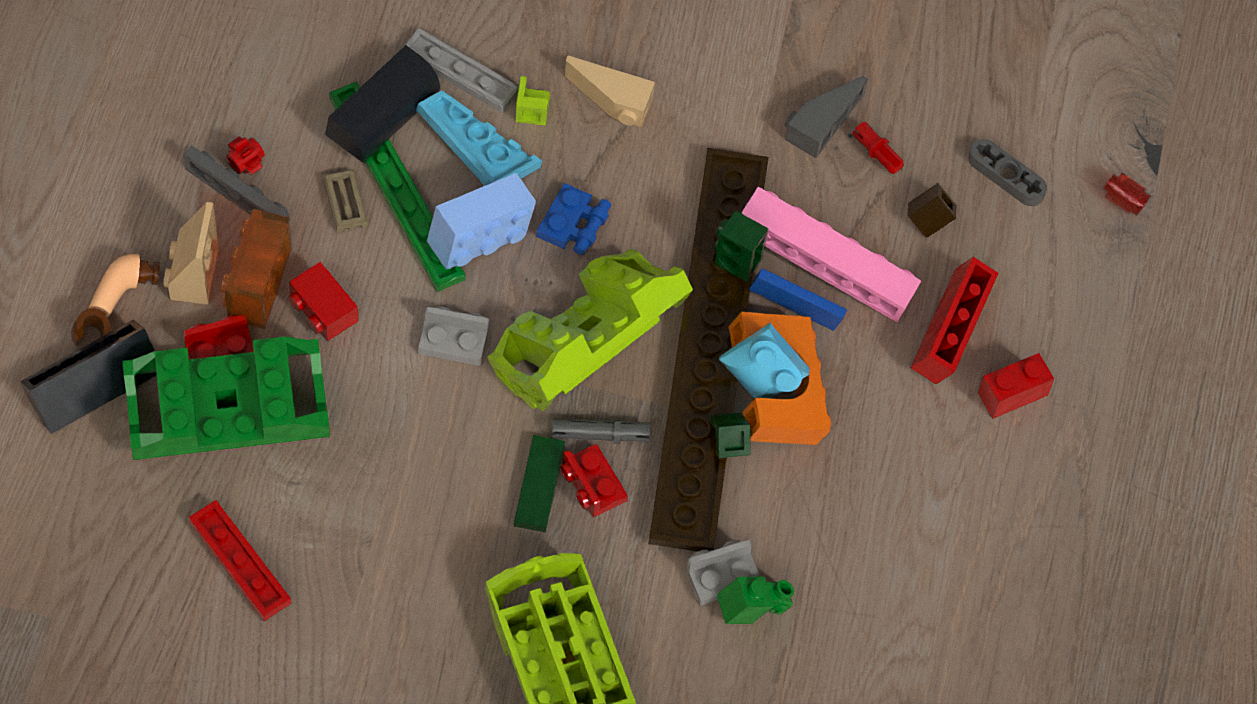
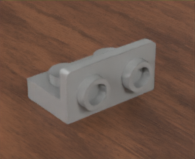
[418,306,489,366]
[686,540,760,606]

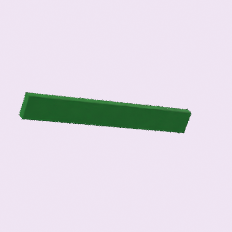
[329,81,466,292]

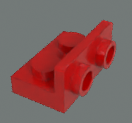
[183,315,254,359]
[560,444,628,518]

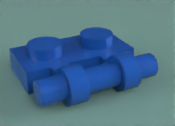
[536,183,611,255]

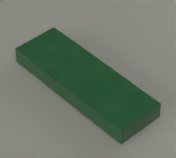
[514,435,565,533]

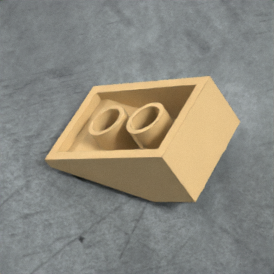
[164,202,219,305]

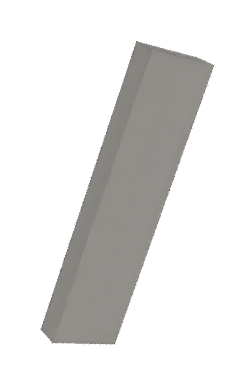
[401,27,519,113]

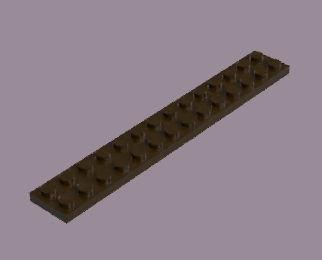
[648,148,769,552]

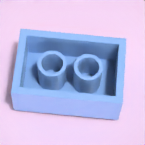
[427,173,536,270]

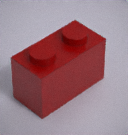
[288,262,359,341]
[978,353,1054,419]

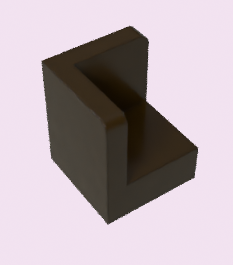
[908,183,957,237]

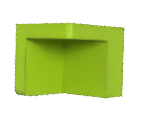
[516,76,550,126]

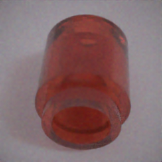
[1103,172,1151,216]

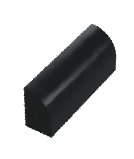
[325,45,440,163]
[20,319,157,434]

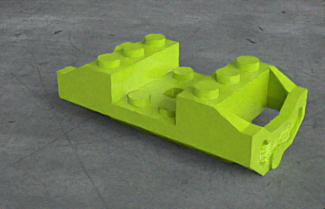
[487,248,693,411]
[485,553,636,704]

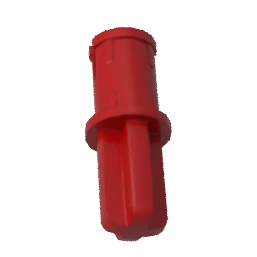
[852,121,904,174]

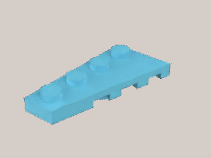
[416,90,542,186]

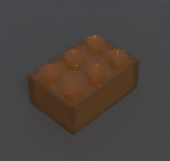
[221,209,292,329]

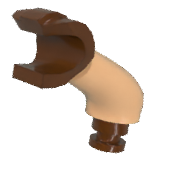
[71,254,160,345]

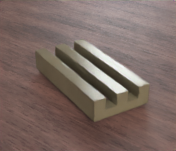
[324,169,368,233]

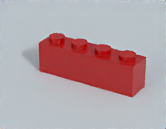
[910,256,999,384]

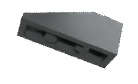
[785,76,868,158]

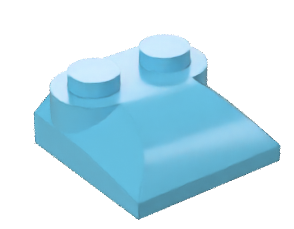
[719,323,810,399]

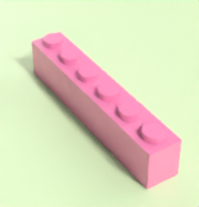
[742,187,921,322]

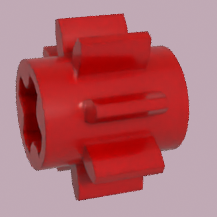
[226,136,265,175]

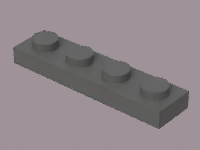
[184,146,290,237]

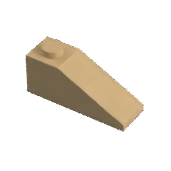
[565,56,655,127]

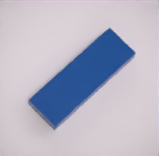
[749,269,847,331]

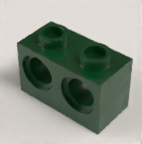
[713,210,769,282]

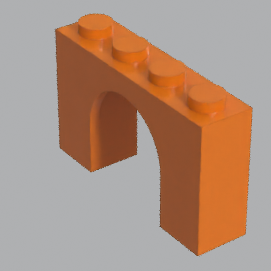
[729,312,831,445]

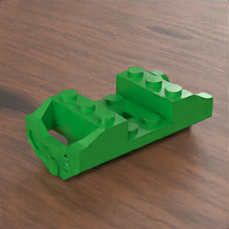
[123,336,330,460]

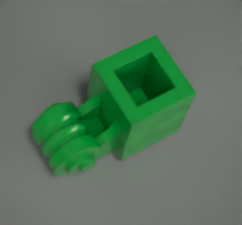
[717,577,794,624]

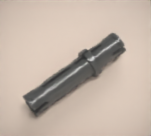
[552,418,650,444]

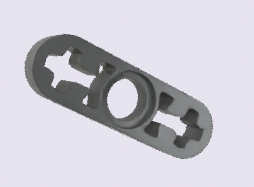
[968,139,1047,206]

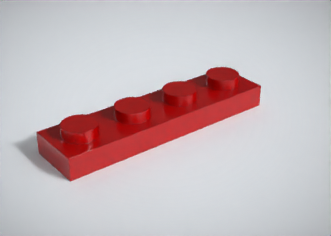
[189,500,292,621]

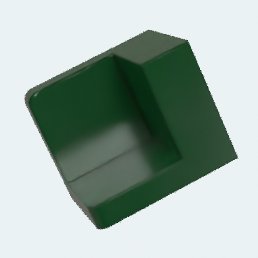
[710,413,751,458]

